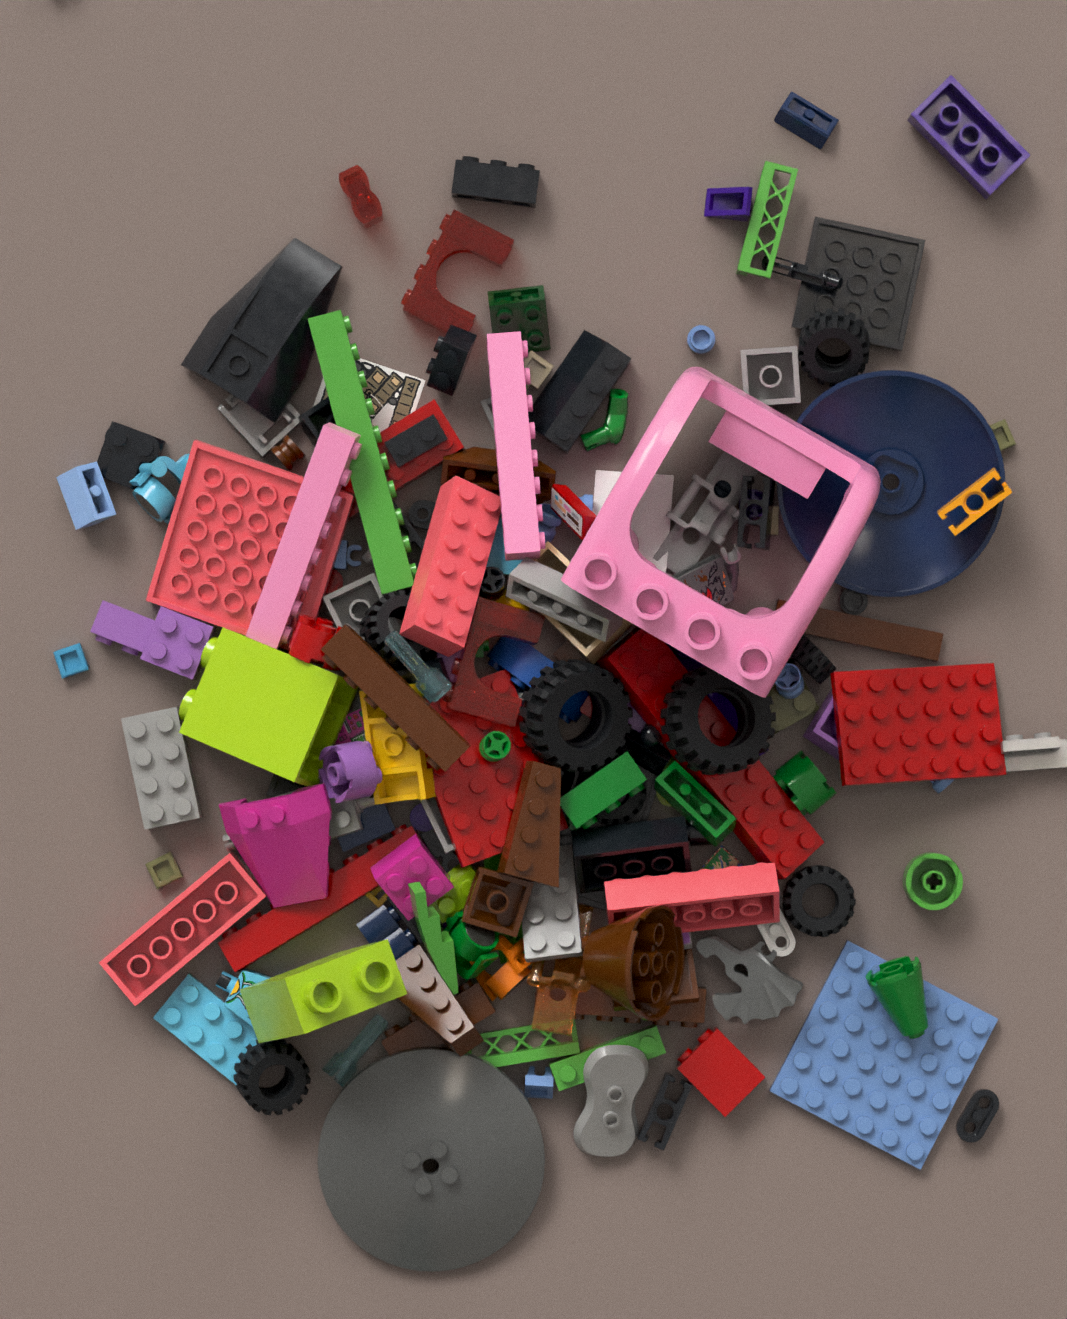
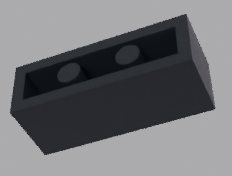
[451,156,540,208]

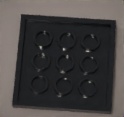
[791,216,926,351]

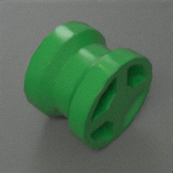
[479,731,511,762]

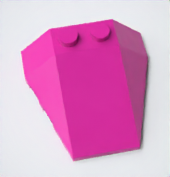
[219,783,332,908]

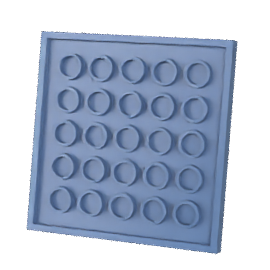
[769,940,998,1170]

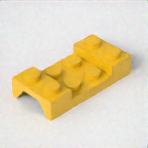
[359,683,436,805]

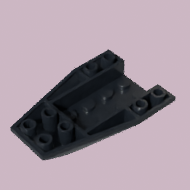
[181,238,343,423]

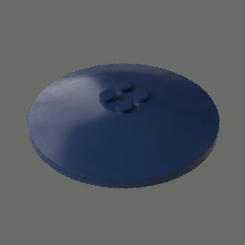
[777,370,1005,597]

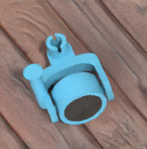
[130,454,190,524]

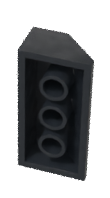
[528,330,632,454]

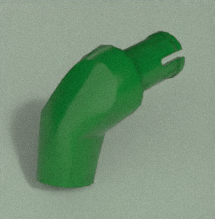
[580,389,628,452]

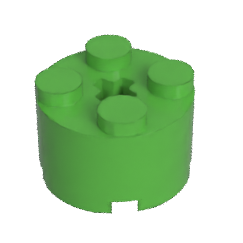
[902,852,963,910]

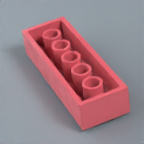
[399,476,501,657]
[99,852,267,1006]
[604,862,780,933]

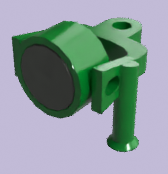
[443,911,499,980]

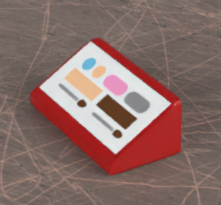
[550,484,596,541]

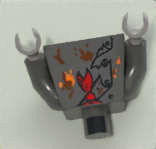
[669,544,741,606]

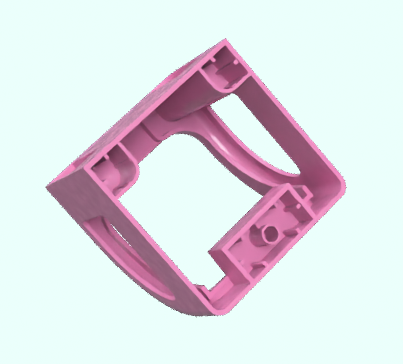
[561,367,880,698]

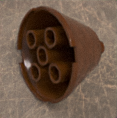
[580,905,684,1021]

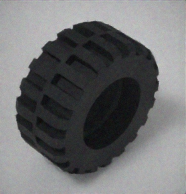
[518,659,633,773]
[660,666,776,775]

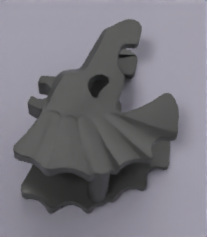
[696,935,804,1024]

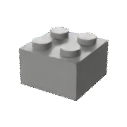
[740,346,801,406]

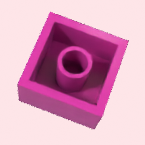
[370,834,454,921]

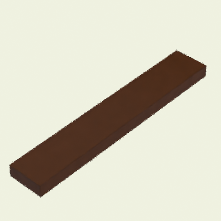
[775,599,944,661]

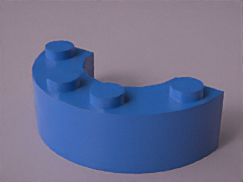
[486,629,589,724]

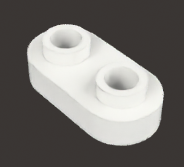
[757,908,796,957]

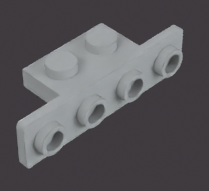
[1000,732,1067,772]

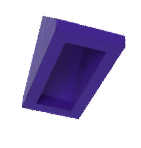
[704,187,753,222]

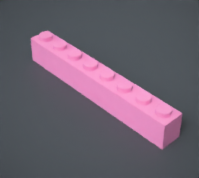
[486,332,545,561]
[245,422,362,649]

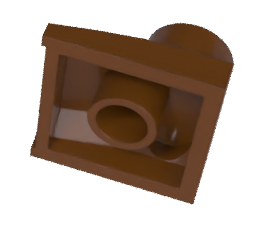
[462,866,534,938]

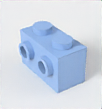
[56,462,116,530]

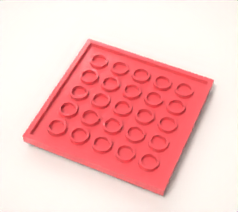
[146,440,355,650]

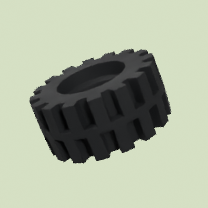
[791,634,836,685]

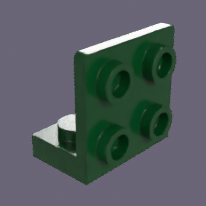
[487,285,551,353]

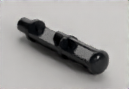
[762,256,843,289]

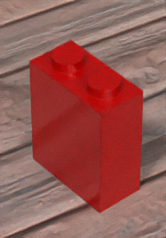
[676,1027,765,1117]

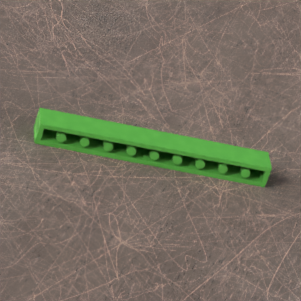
[308,310,417,596]

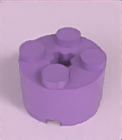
[318,741,382,803]

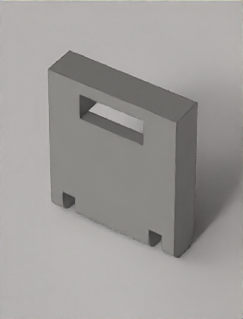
[217,395,301,458]

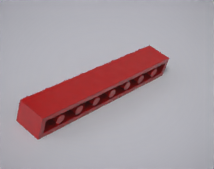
[218,824,426,972]

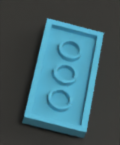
[153,973,257,1085]

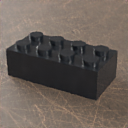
[571,816,692,894]

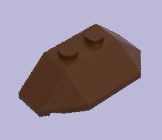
[440,447,556,505]

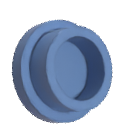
[687,325,715,354]

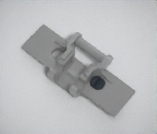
[653,451,758,573]

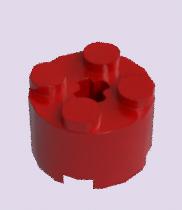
[288,614,342,671]

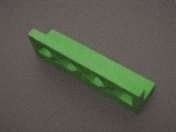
[736,161,798,279]
[467,1018,580,1067]

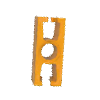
[937,468,1012,536]

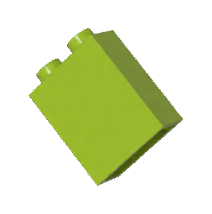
[179,627,358,786]
[240,939,407,1043]

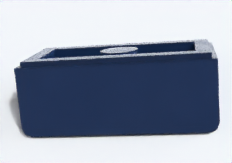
[774,91,839,149]

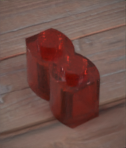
[339,165,384,229]

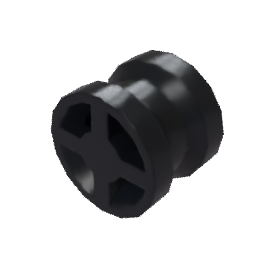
[479,567,505,601]

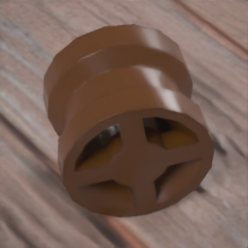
[270,435,306,470]

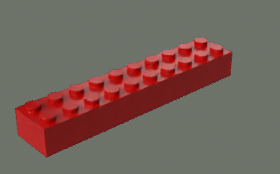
[597,626,825,880]

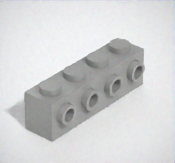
[506,557,623,642]

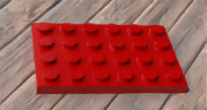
[830,663,1007,786]
[424,669,569,868]

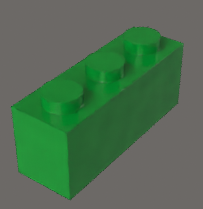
[560,751,647,830]
[655,761,736,847]

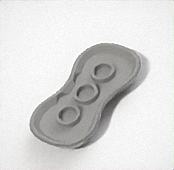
[573,1045,649,1157]

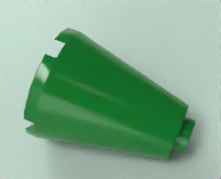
[865,956,928,1039]

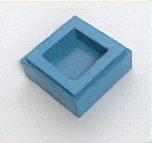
[53,643,90,679]

